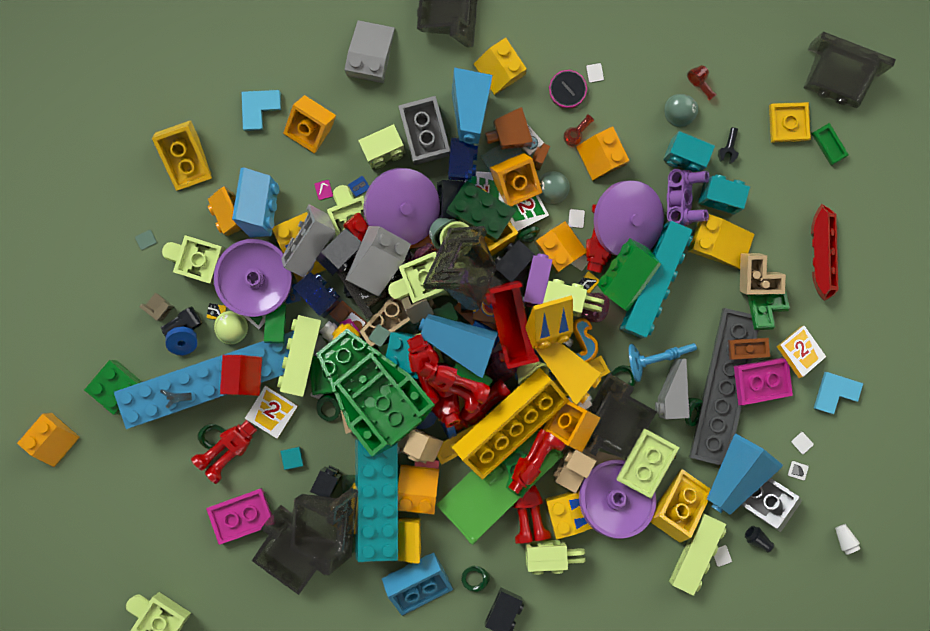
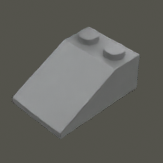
[344,20,395,83]
[345,226,411,296]
[655,359,689,419]
[741,478,802,533]

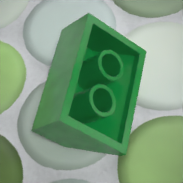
[598,238,661,311]

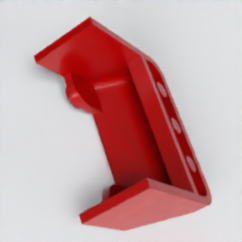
[485,281,539,369]

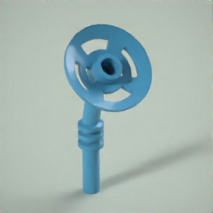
[629,343,697,382]

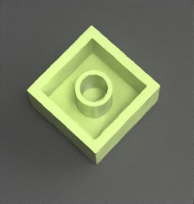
[358,124,406,169]

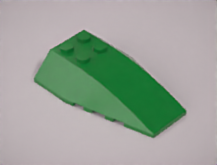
[316,329,435,457]

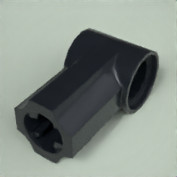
[161,306,203,337]

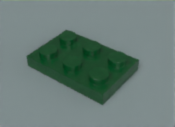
[446,180,516,242]

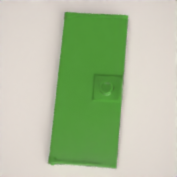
[436,430,564,545]

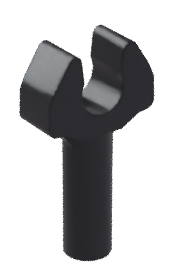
[718,127,739,164]

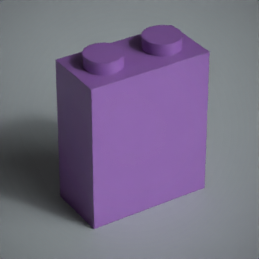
[523,254,553,308]

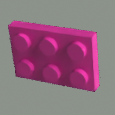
[734,357,793,405]
[206,488,275,545]

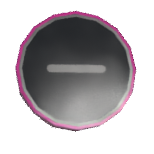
[549,70,587,108]

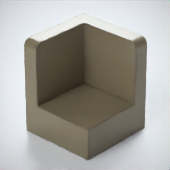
[139,293,174,321]
[401,296,434,324]

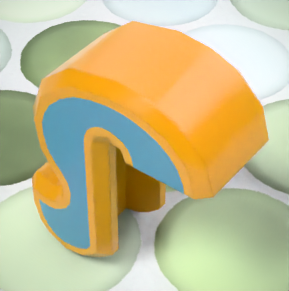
[573,318,598,363]

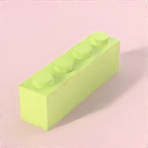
[277,315,321,397]
[669,513,726,596]

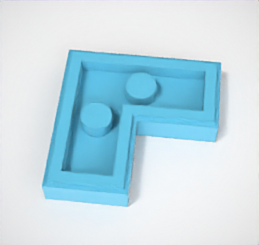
[241,90,281,131]
[814,372,863,414]

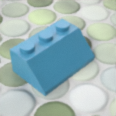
[232,168,279,238]
[382,552,454,615]

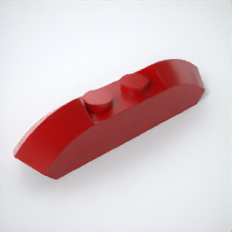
[811,204,838,301]

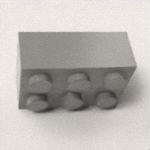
[398,96,451,165]

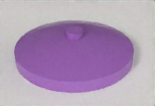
[363,168,440,245]
[594,181,664,256]
[214,239,293,317]
[579,460,656,539]

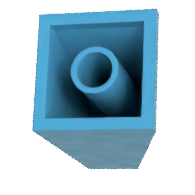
[452,68,493,144]
[419,314,498,378]
[707,433,783,514]

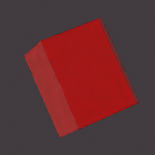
[220,355,262,396]

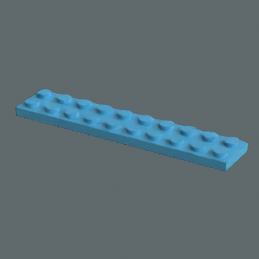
[114,331,294,429]

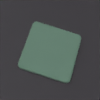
[135,230,157,250]
[369,324,390,347]

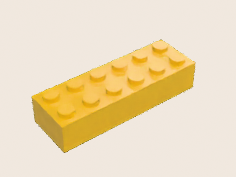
[452,368,570,480]

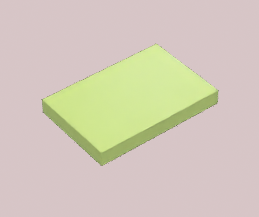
[616,428,679,498]

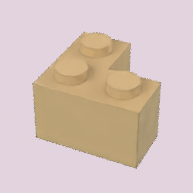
[740,253,786,294]
[398,428,443,464]
[553,448,596,493]

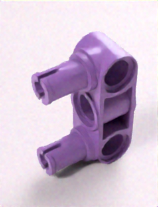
[667,169,709,226]

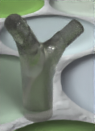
[160,389,192,408]

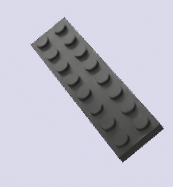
[689,308,759,465]

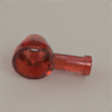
[687,65,717,100]
[563,114,594,146]

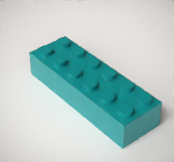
[619,221,693,338]
[355,440,398,562]

